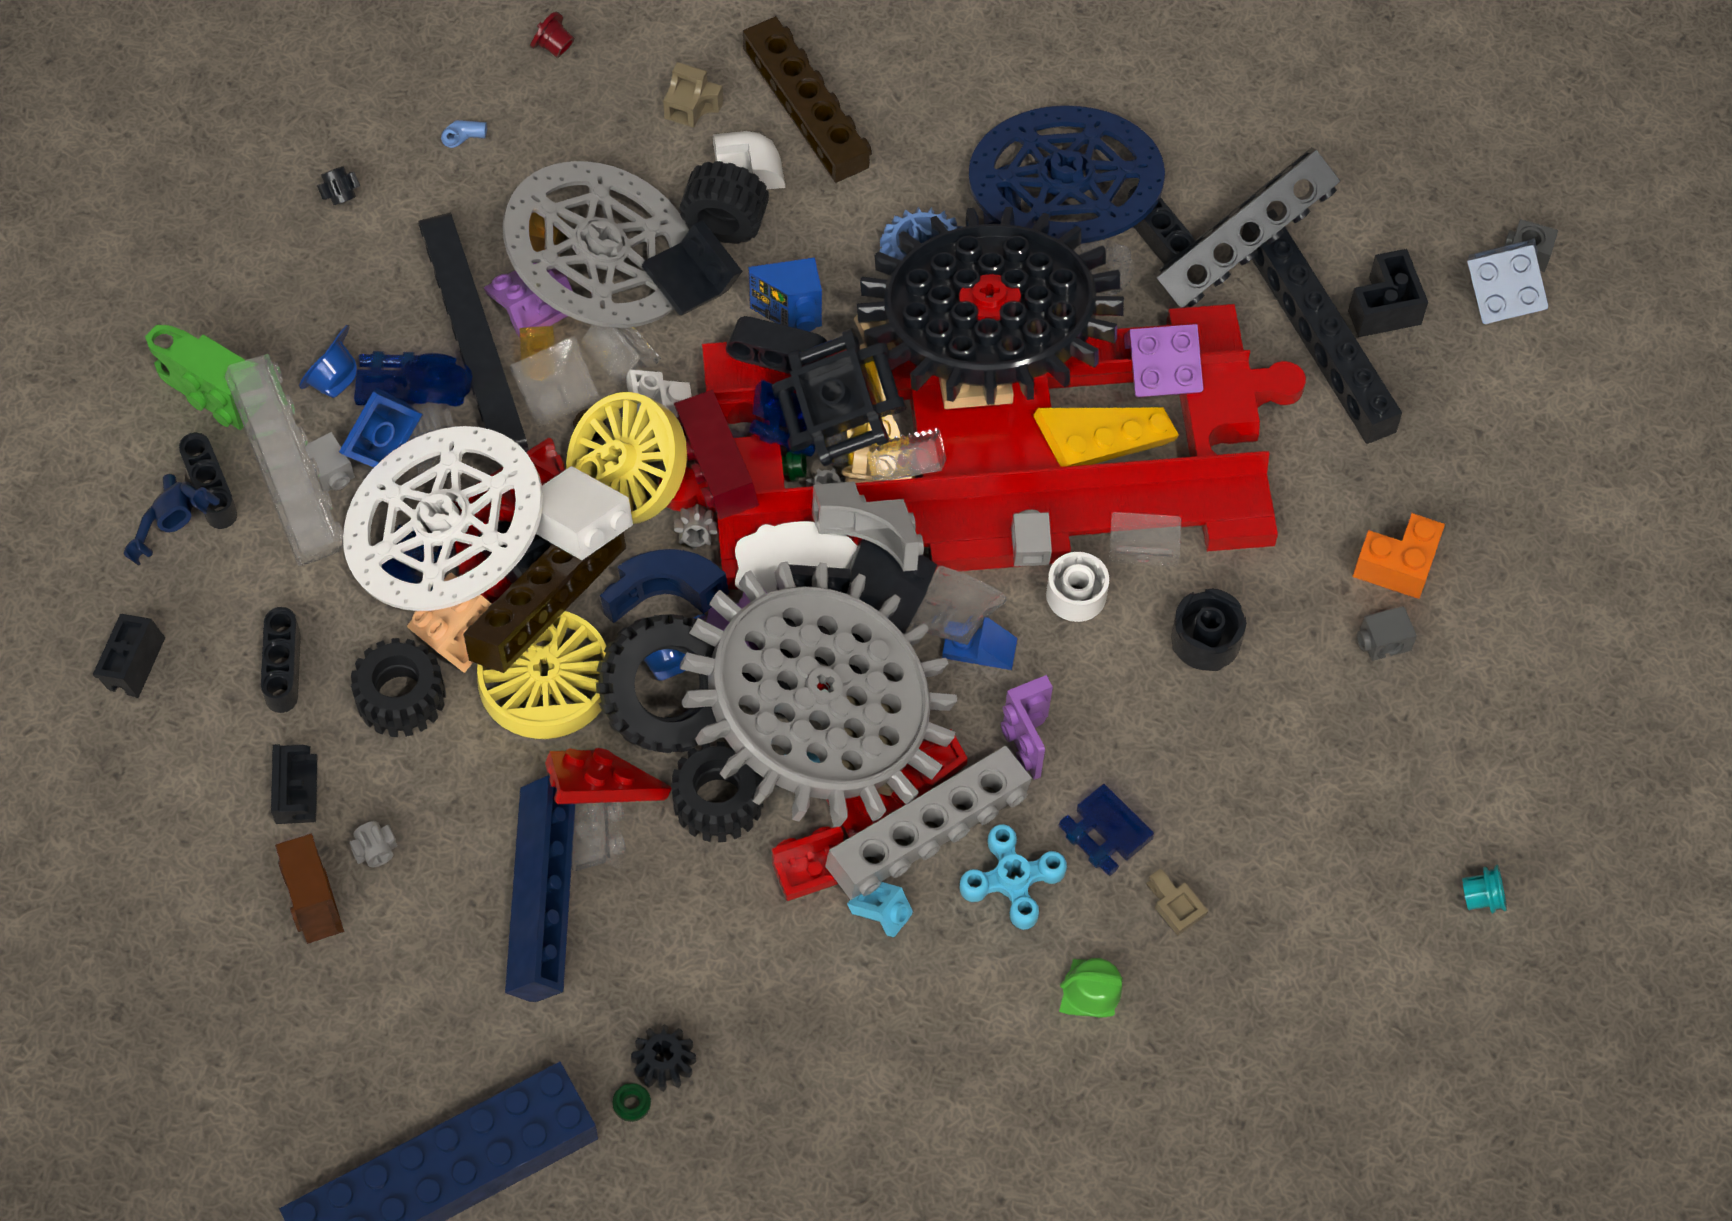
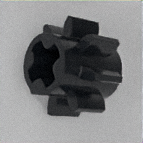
[317,166,360,206]

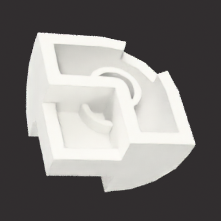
[713,131,785,190]

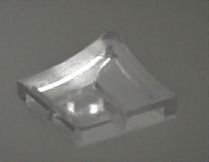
[510,336,601,428]
[909,565,1007,645]

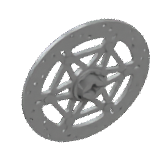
[503,161,689,328]

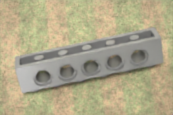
[825,746,1032,900]

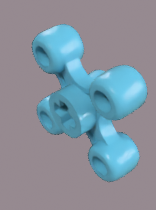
[959,824,1067,930]

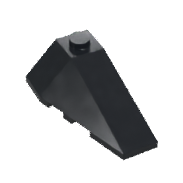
[849,539,937,674]

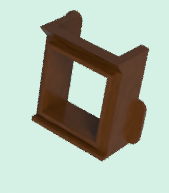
[275,833,344,944]

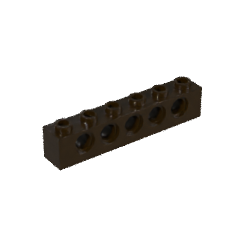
[743,16,872,183]
[463,532,626,673]

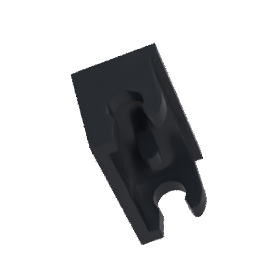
[93,614,165,698]
[271,744,318,824]

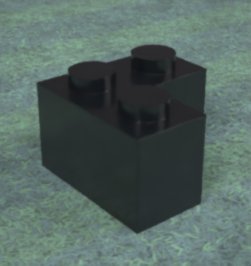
[1348,249,1428,337]

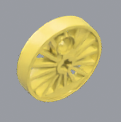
[566,392,687,524]
[477,611,607,739]

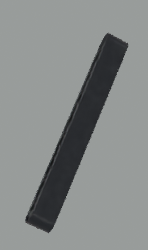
[418,212,529,463]

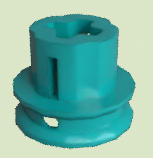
[1462,865,1507,914]

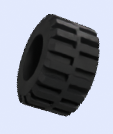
[679,161,769,244]
[351,638,446,737]
[671,741,763,843]

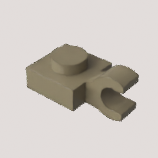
[1146,868,1208,936]

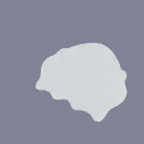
[735,521,858,593]

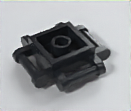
[771,328,906,466]

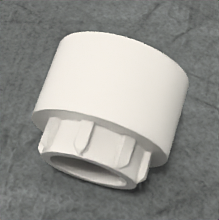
[1046,552,1109,622]

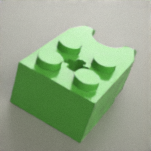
[145,325,266,430]

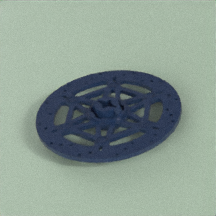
[969,106,1165,243]

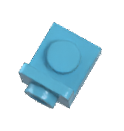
[847,882,913,937]

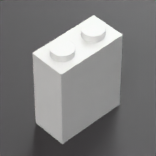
[536,466,633,560]

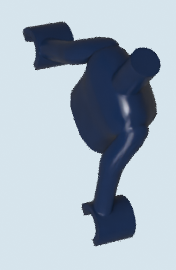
[124,474,220,566]

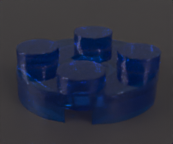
[402,353,472,407]

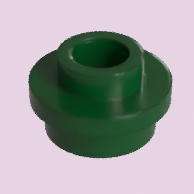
[782,448,807,482]
[612,1083,651,1122]

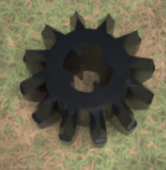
[631,1024,696,1092]

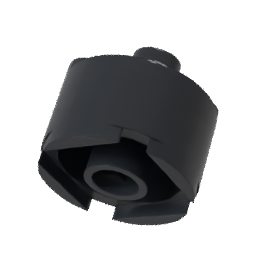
[1171,588,1247,671]

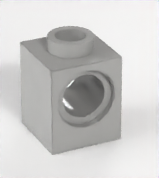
[301,432,355,493]
[1011,510,1052,566]

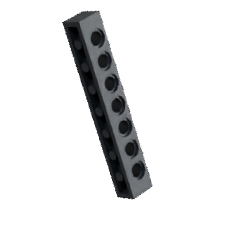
[1241,209,1402,444]

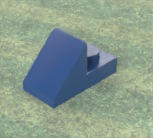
[942,617,1018,670]

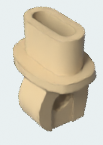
[842,445,878,483]

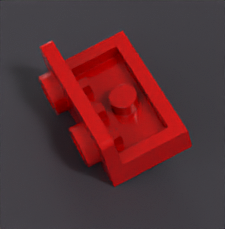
[772,826,844,901]

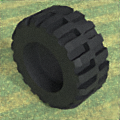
[596,614,717,753]

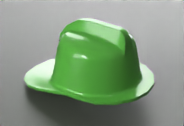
[1059,958,1123,1018]

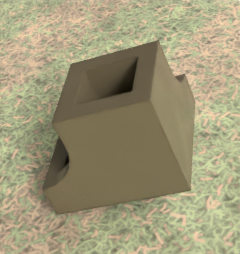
[663,62,723,128]

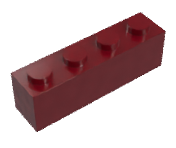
[674,390,759,520]

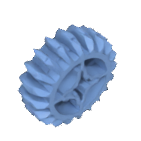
[880,207,963,260]

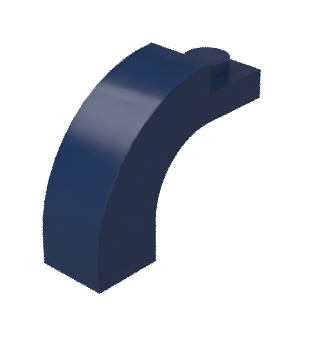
[600,549,729,623]

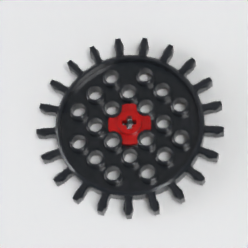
[857,207,1124,405]

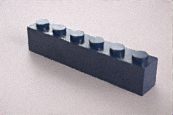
[505,775,576,1002]

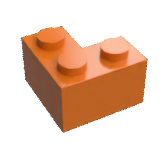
[1353,513,1445,599]

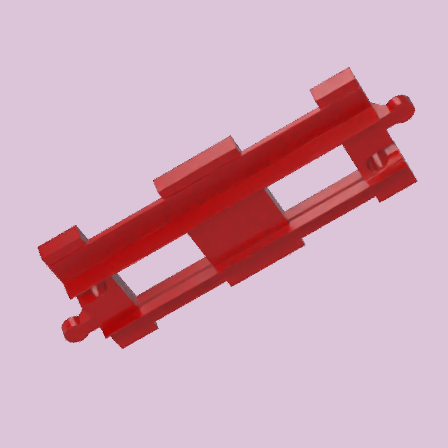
[659,304,1306,590]

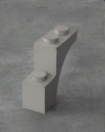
[812,481,924,571]

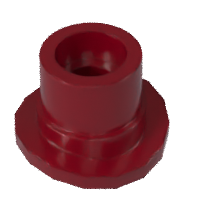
[530,11,575,58]

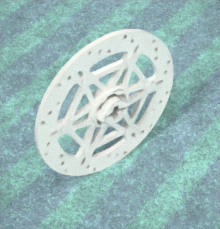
[343,426,543,611]

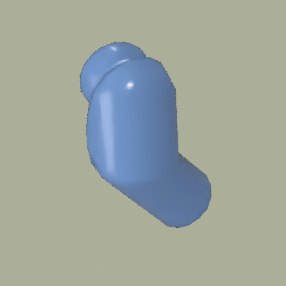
[441,120,487,148]

